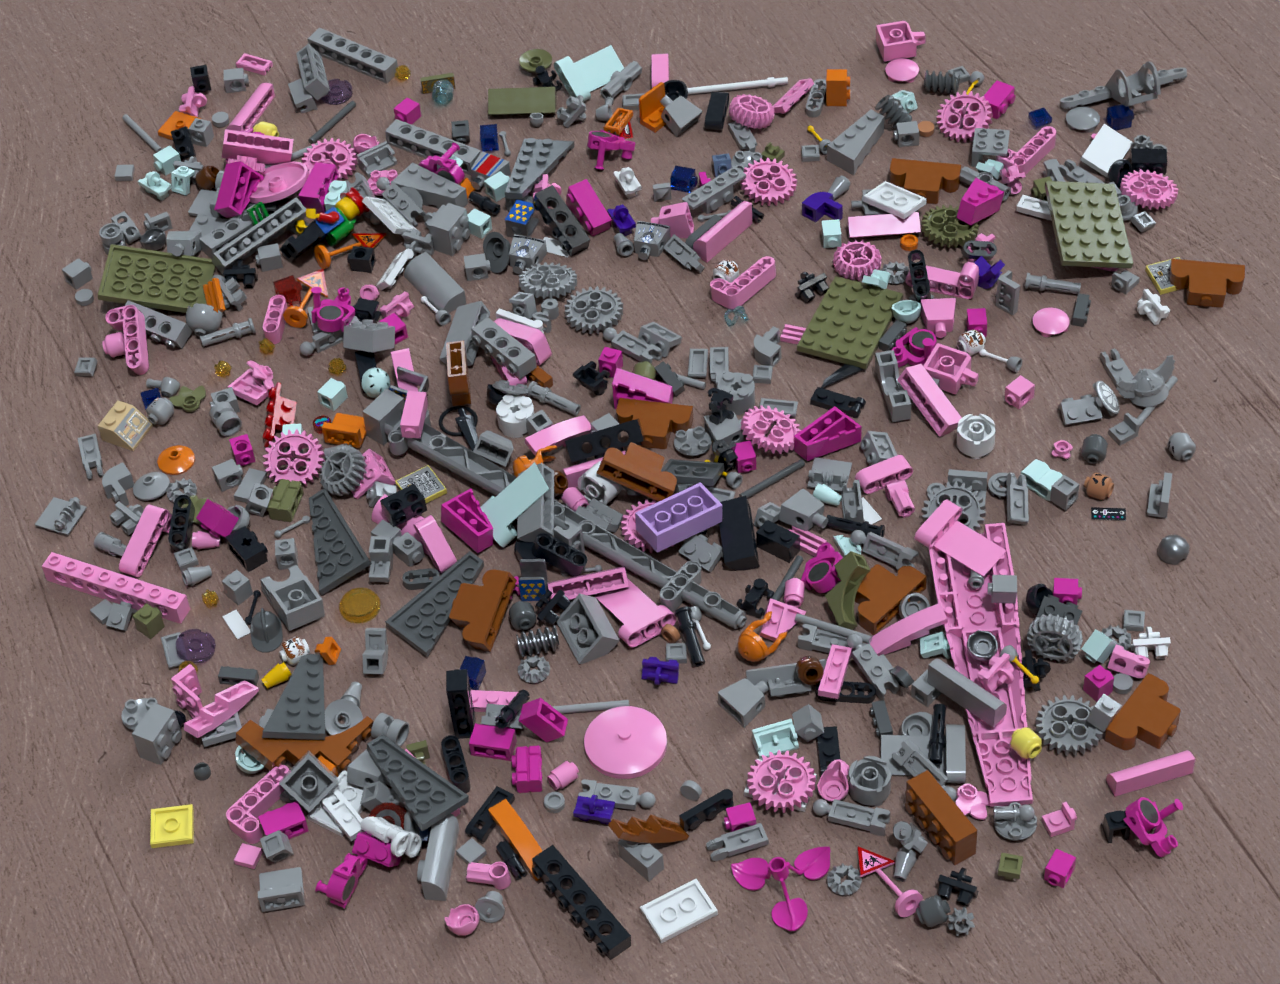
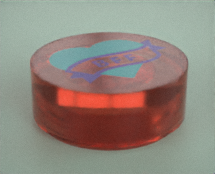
[313,416,332,434]

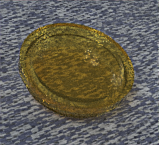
[339,588,381,624]

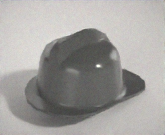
[483,232,511,273]
[250,608,283,652]

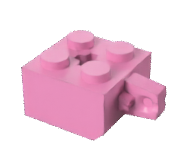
[876,21,926,62]
[923,343,978,394]

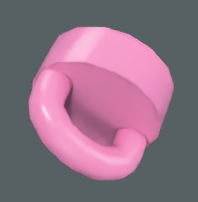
[360,284,380,301]

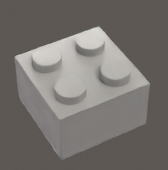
[430,203,470,256]
[343,319,395,352]
[132,703,182,765]
[279,751,339,813]

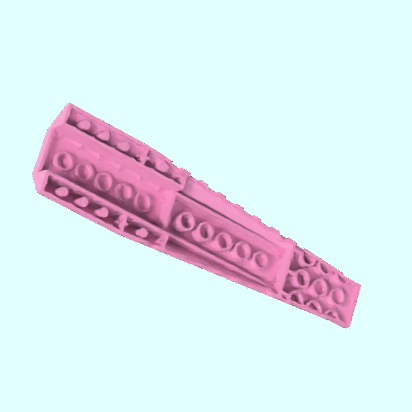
[928,523,1033,807]

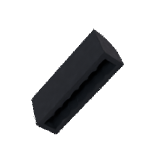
[719,496,760,571]

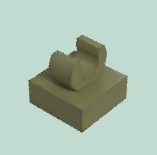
[761,142,785,163]
[406,740,430,765]
[998,853,1023,880]

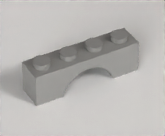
[875,350,911,422]

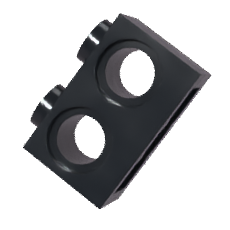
[380,484,427,527]

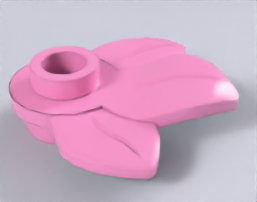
[247,361,274,390]
[955,784,990,820]

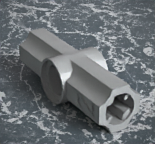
[600,61,642,99]
[960,166,1011,201]

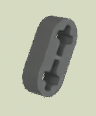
[961,240,997,260]
[402,568,439,590]
[889,665,914,689]

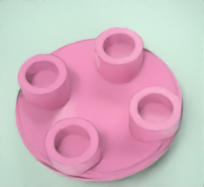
[885,58,919,83]
[367,170,398,196]
[1033,308,1070,337]

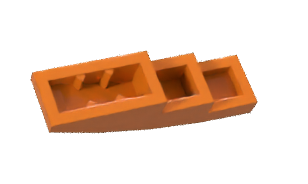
[488,799,551,881]

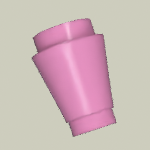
[192,530,220,550]

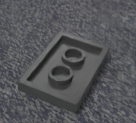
[661,459,724,487]

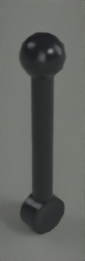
[245,590,261,625]

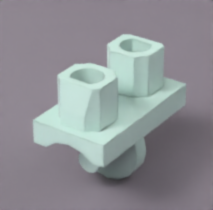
[138,171,172,201]

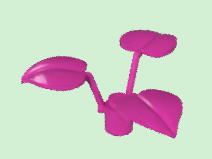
[731,846,831,932]

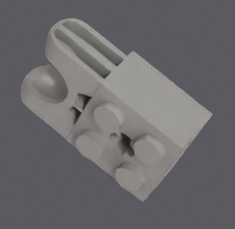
[260,565,325,631]

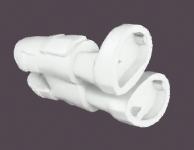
[361,816,422,858]

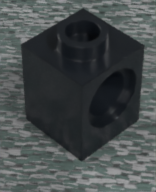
[347,246,376,273]

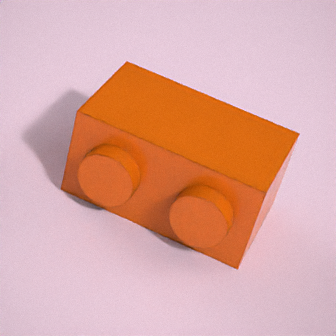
[826,69,850,106]

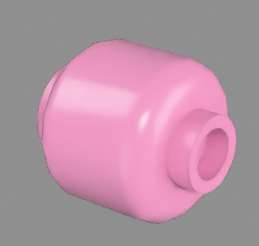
[102,332,125,357]

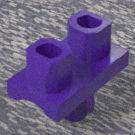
[607,204,636,236]
[642,657,679,685]
[573,794,615,825]

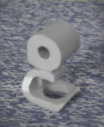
[532,298,559,333]

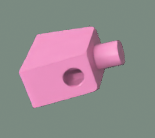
[651,202,694,238]
[920,298,956,338]

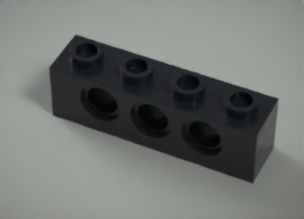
[533,185,590,257]
[565,418,645,465]
[446,669,476,739]

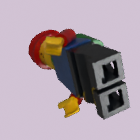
[279,187,370,263]

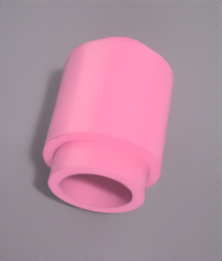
[562,487,589,512]
[784,578,805,608]
[547,761,579,790]

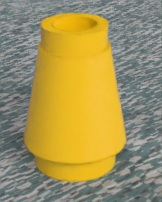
[261,662,292,689]

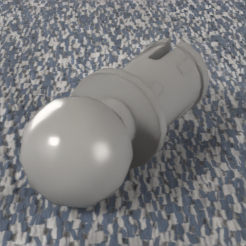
[993,804,1035,821]

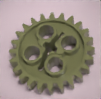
[921,205,979,248]

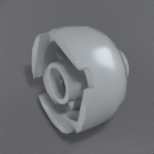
[186,303,223,336]

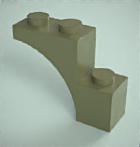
[825,551,871,630]

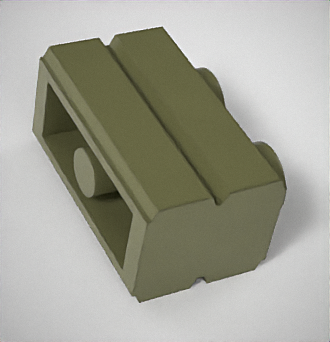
[267,479,304,522]

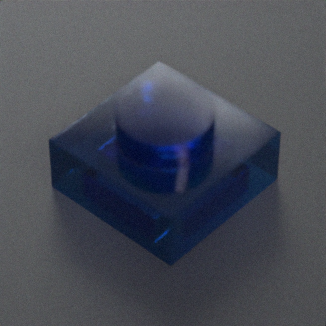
[1028,108,1052,128]
[140,388,161,410]

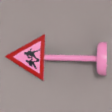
[857,846,923,917]

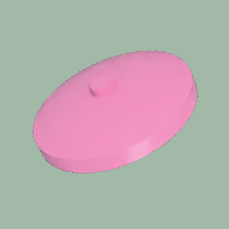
[249,162,310,204]
[584,706,667,779]

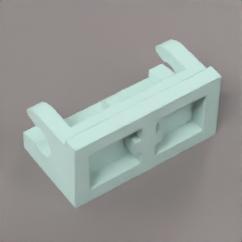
[752,719,799,759]

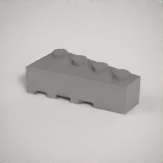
[827,109,884,175]
[391,162,468,209]

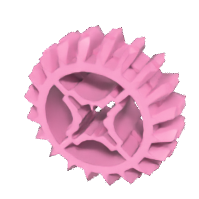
[729,94,775,129]
[833,239,881,282]

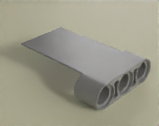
[881,724,966,784]

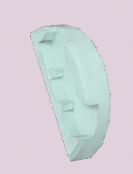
[833,535,861,557]

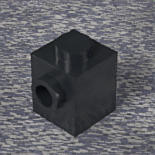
[190,65,211,93]

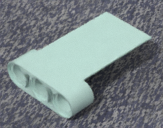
[554,45,624,102]
[480,462,549,547]

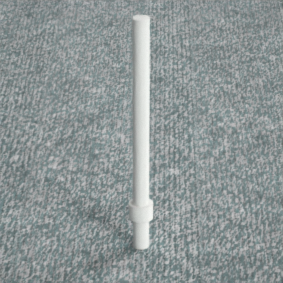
[688,77,788,95]

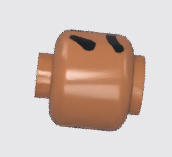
[1084,472,1114,500]

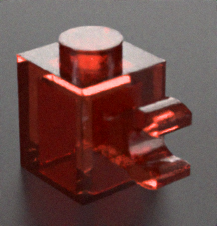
[273,275,303,306]

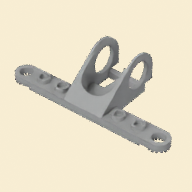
[1060,61,1187,109]

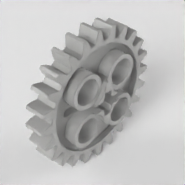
[519,262,577,299]
[565,286,623,334]
[922,481,986,531]
[1035,695,1103,756]

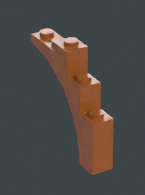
[236,716,374,774]

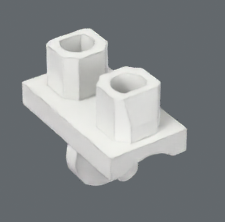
[613,167,641,199]
[1137,289,1170,325]
[1130,627,1171,659]

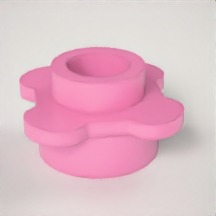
[1051,440,1073,459]

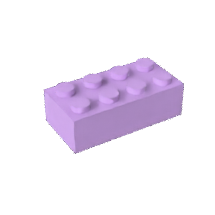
[635,482,722,552]

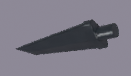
[821,364,868,388]
[455,408,478,451]

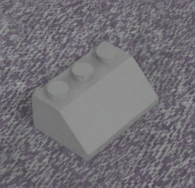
[556,593,620,664]

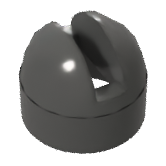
[194,762,211,781]

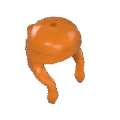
[513,445,557,477]
[737,611,787,662]

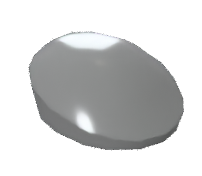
[900,712,939,736]

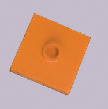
[157,111,201,140]

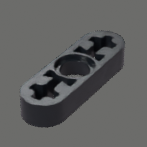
[816,681,876,704]

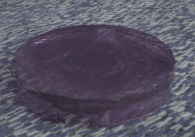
[321,79,353,105]
[175,629,216,663]

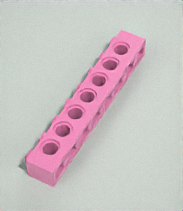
[42,552,190,624]

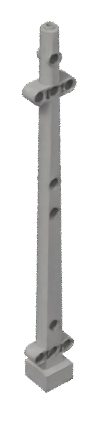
[362,389,747,629]

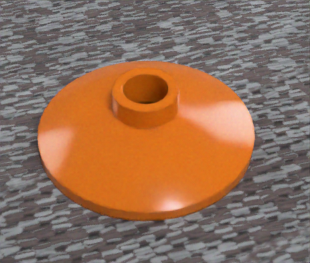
[157,445,195,475]

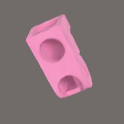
[1108,644,1150,678]

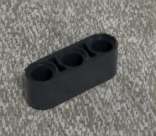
[705,91,729,131]
[908,250,931,304]
[355,350,381,394]
[168,495,195,552]
[531,533,588,576]
[441,735,471,794]

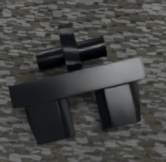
[171,126,196,161]
[223,260,258,288]
[795,272,829,303]
[712,440,738,473]
[536,589,571,625]
[1022,650,1051,691]
[938,867,979,906]

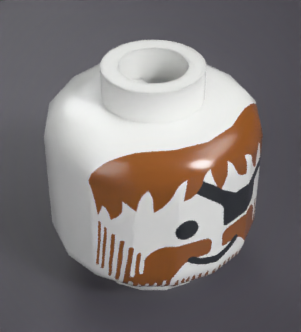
[713,260,739,283]
[957,329,986,356]
[279,637,310,666]

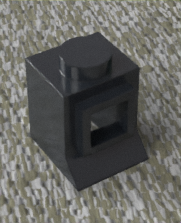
[353,298,381,323]
[1101,810,1130,843]

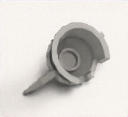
[1116,355,1175,407]

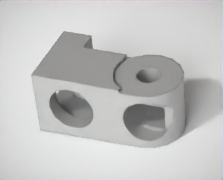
[111,211,141,244]

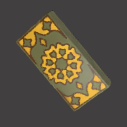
[420,73,456,94]

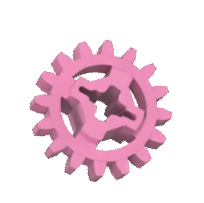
[228,155,265,172]

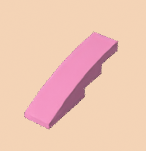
[525,415,591,456]
[867,603,948,656]
[184,680,259,738]

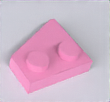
[228,369,268,405]
[759,598,806,641]

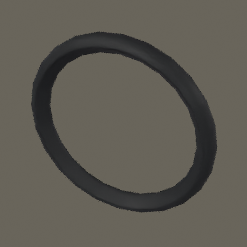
[439,406,478,436]

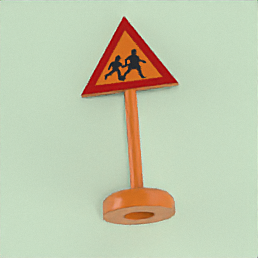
[314,233,386,269]
[283,269,328,328]

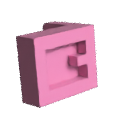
[1041,802,1077,837]

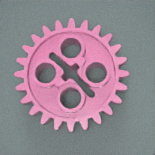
[936,91,993,143]
[302,138,357,181]
[740,158,797,206]
[1120,169,1178,210]
[740,405,801,454]
[263,429,325,487]
[621,499,674,553]
[747,750,816,813]

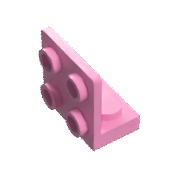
[351,449,395,499]
[171,664,202,719]

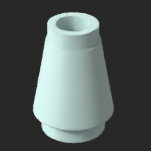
[813,483,842,507]

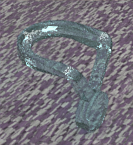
[724,306,750,327]

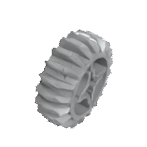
[319,445,367,496]
[1027,613,1083,662]

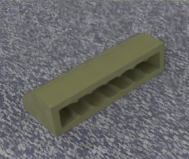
[488,87,557,115]

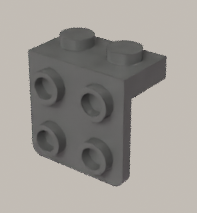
[1036,594,1082,625]

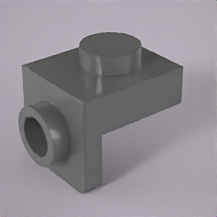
[451,120,470,144]

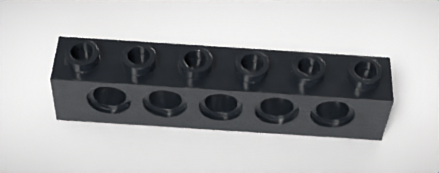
[532,845,631,960]

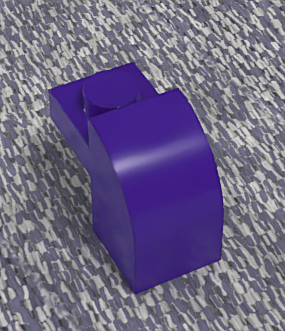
[802,192,843,222]
[972,256,1005,289]

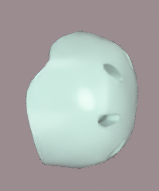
[892,300,921,324]
[362,367,390,398]
[235,746,265,774]

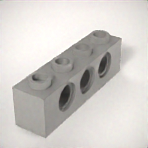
[296,43,330,100]
[199,204,264,259]
[125,300,192,349]
[471,317,537,379]

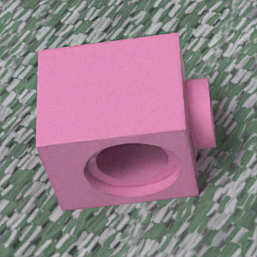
[1005,375,1035,409]

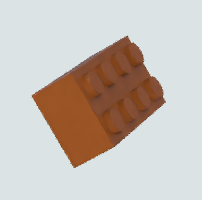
[905,770,978,866]

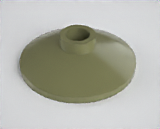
[519,49,552,72]

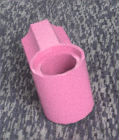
[885,480,915,518]
[466,862,511,890]

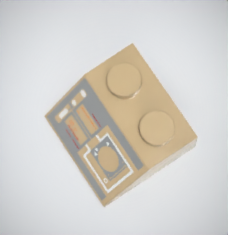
[98,401,153,451]

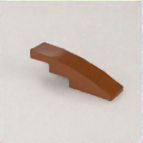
[608,815,689,843]

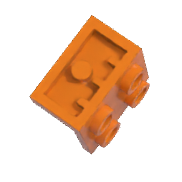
[639,82,666,133]
[322,413,366,448]

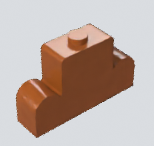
[890,158,961,204]
[1169,259,1245,308]
[446,340,471,406]
[616,398,694,449]
[596,442,677,501]
[855,564,927,636]
[449,569,517,652]
[1105,673,1181,750]

